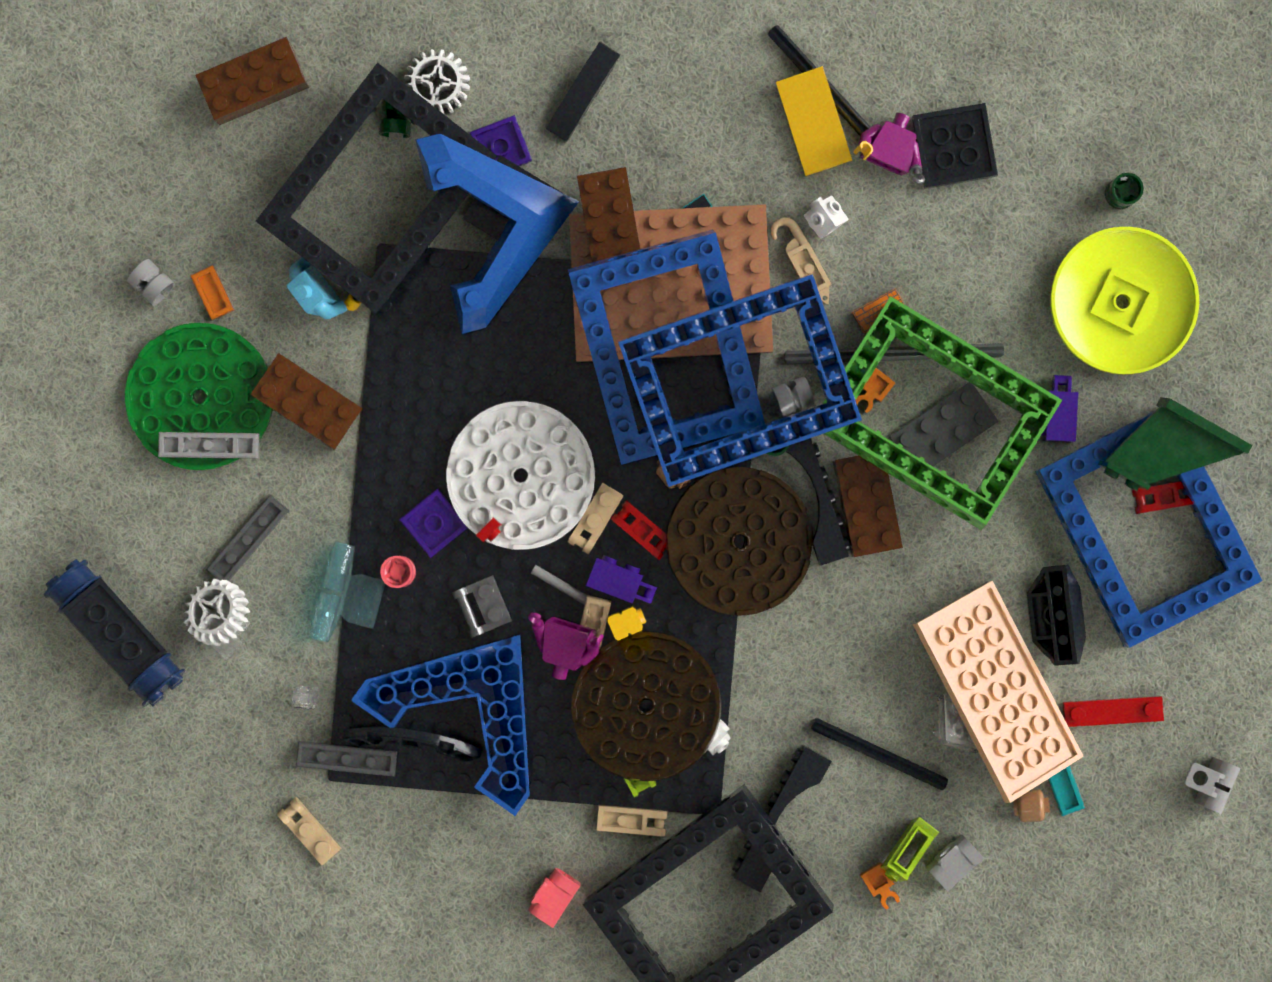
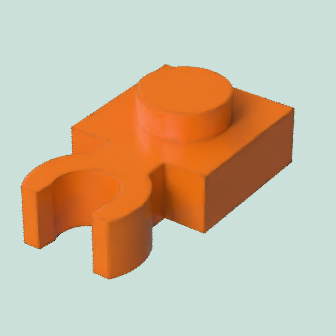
[856,368,895,414]
[860,862,900,910]

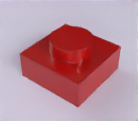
[476,517,502,542]

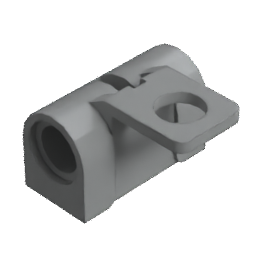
[1184,757,1241,814]
[926,835,984,892]

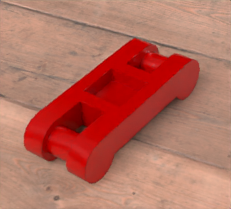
[1132,481,1194,514]
[610,500,667,560]

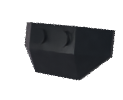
[1027,565,1086,666]

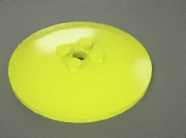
[1050,227,1199,375]

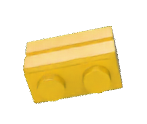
[607,606,646,640]

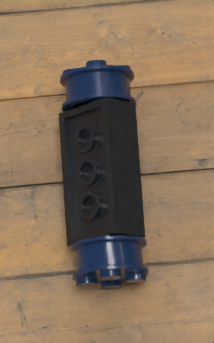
[44,559,186,707]

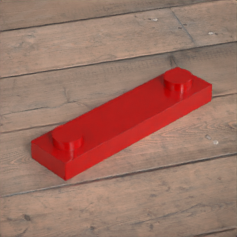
[1063,696,1164,727]

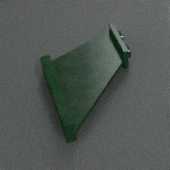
[1098,397,1253,491]

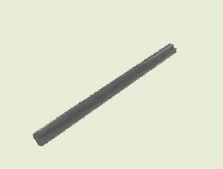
[784,343,1004,365]

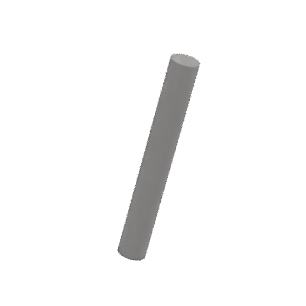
[531,565,587,605]

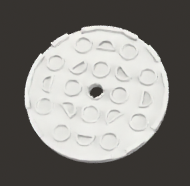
[446,401,595,549]

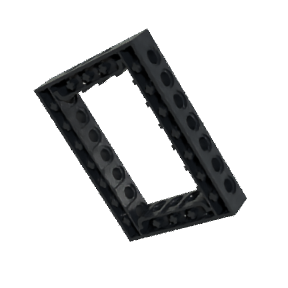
[255,62,497,314]
[582,784,834,982]

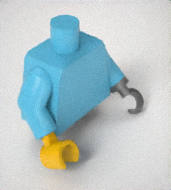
[286,257,361,319]

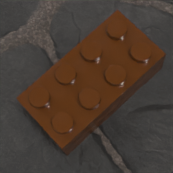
[195,37,309,126]
[577,167,640,262]
[251,353,362,450]
[833,455,903,557]

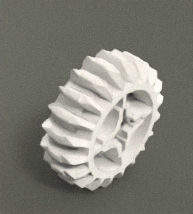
[404,49,470,114]
[183,579,250,646]

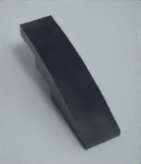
[546,42,621,142]

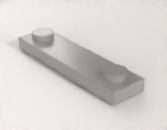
[158,432,259,459]

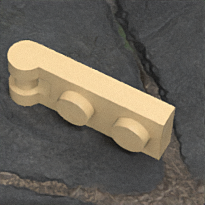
[568,483,624,555]
[277,797,342,865]
[597,805,668,836]

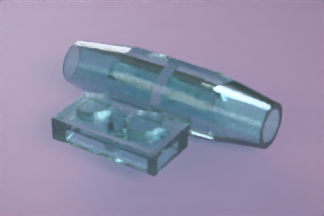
[309,541,385,642]

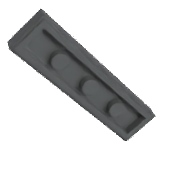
[206,495,289,581]
[296,741,398,777]

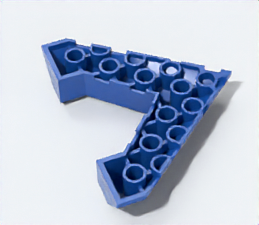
[415,134,580,334]
[351,635,530,816]

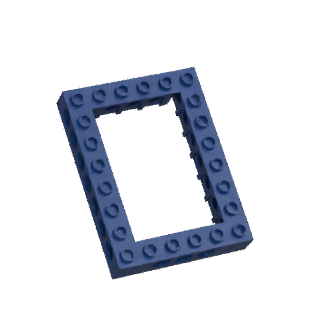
[568,229,765,465]
[618,274,862,487]
[1035,410,1263,648]

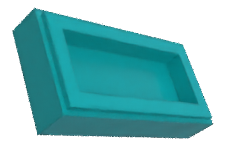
[1048,765,1085,816]

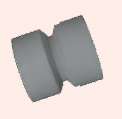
[127,259,175,306]
[772,376,815,418]

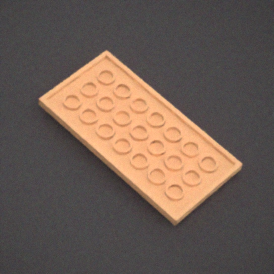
[913,581,1083,803]

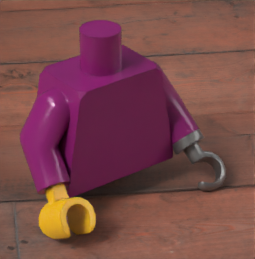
[854,112,925,184]

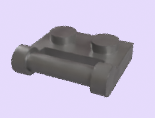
[452,575,512,638]

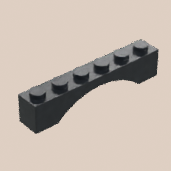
[786,438,851,566]
[732,745,832,892]

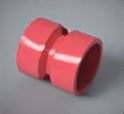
[380,556,416,588]

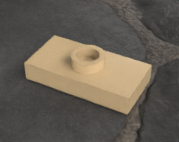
[580,595,612,649]

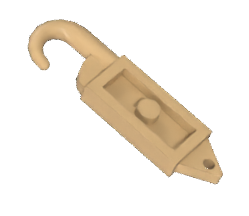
[771,218,832,305]

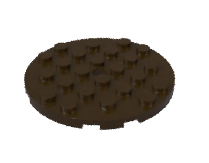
[666,467,813,616]
[571,632,721,781]

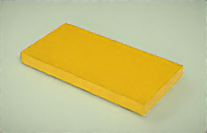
[776,66,853,176]

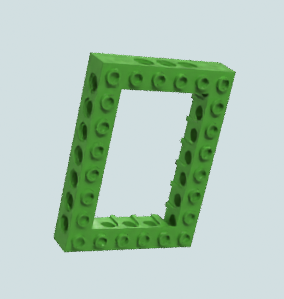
[823,296,1062,530]

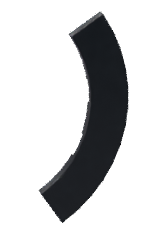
[341,727,482,762]

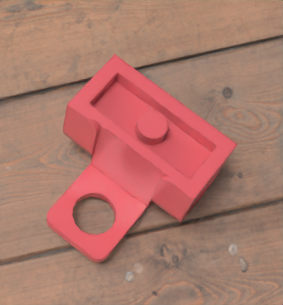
[528,868,581,928]

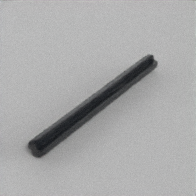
[768,25,871,136]
[811,718,948,790]

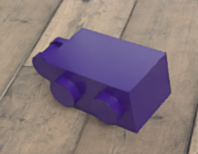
[1041,375,1078,443]
[586,555,657,604]

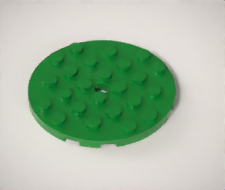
[125,323,273,470]

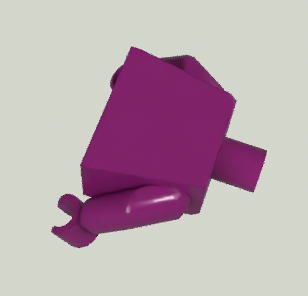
[528,613,604,680]

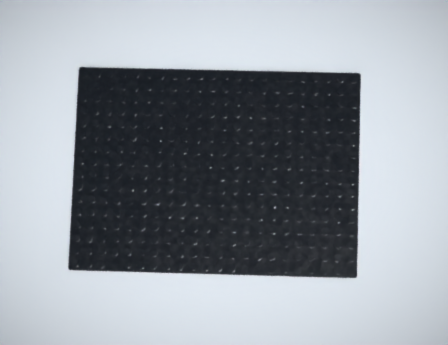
[328,243,761,814]

